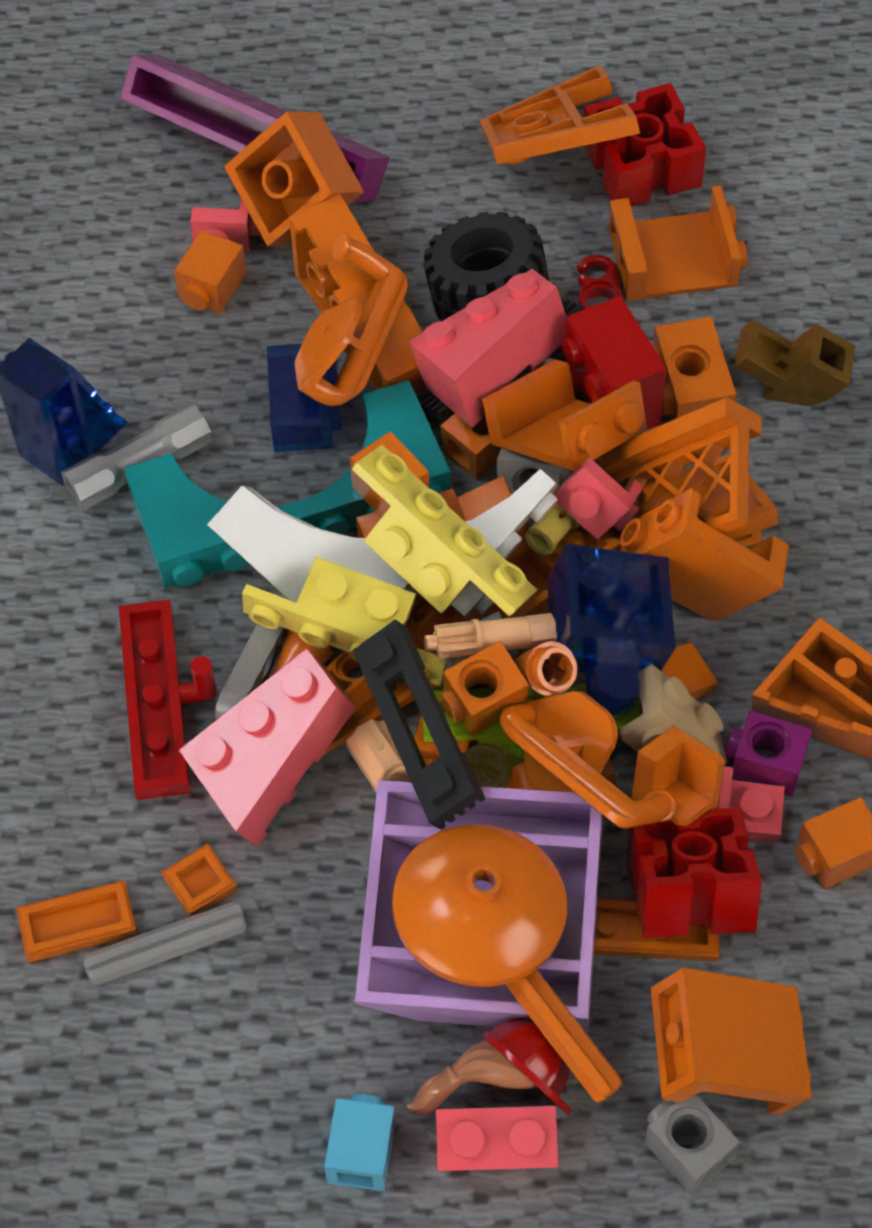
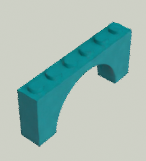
[124,380,451,588]

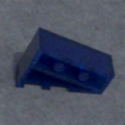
[0,338,128,486]

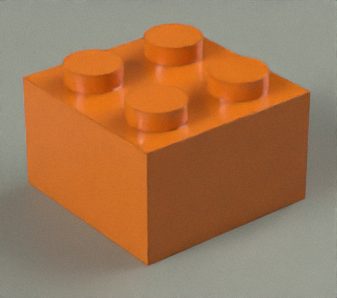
[224,111,364,247]

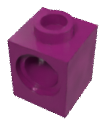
[725,710,812,797]

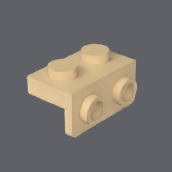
[620,664,728,764]

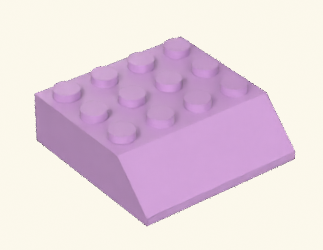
[355,780,603,1034]

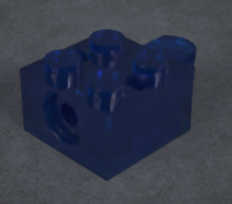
[547,544,676,716]

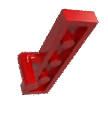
[118,599,217,800]

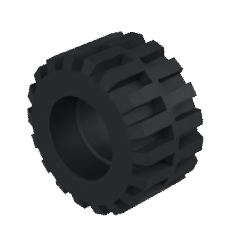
[423,212,550,321]

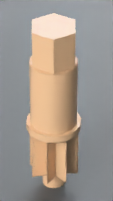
[424,613,557,660]

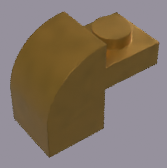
[734,320,856,406]

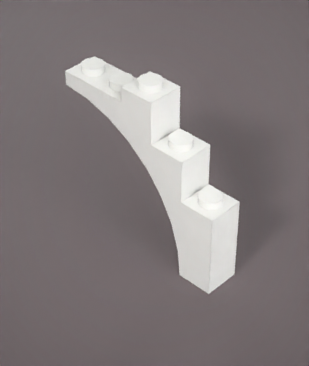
[207,469,559,617]

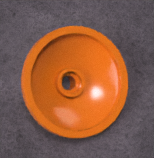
[392,824,567,987]

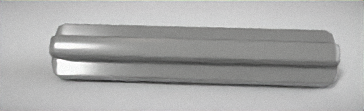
[83,901,246,985]

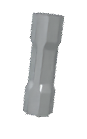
[61,403,213,511]

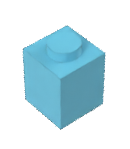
[324,1094,396,1191]

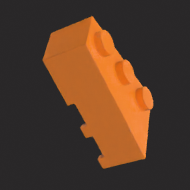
[752,617,872,759]

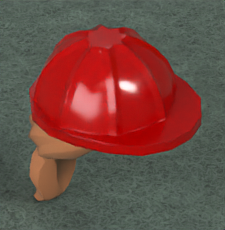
[405,1018,573,1116]

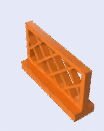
[575,397,762,581]

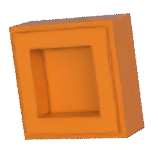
[161,844,238,917]

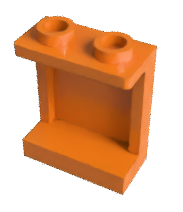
[618,488,789,622]
[650,967,812,1114]

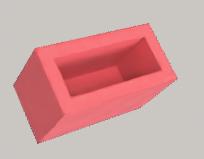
[436,1105,558,1171]

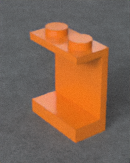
[608,186,747,301]
[482,359,647,471]

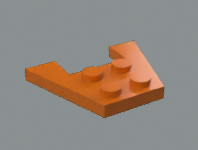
[479,65,641,165]

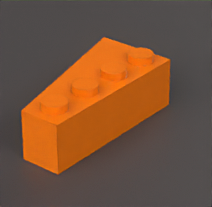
[289,194,427,394]

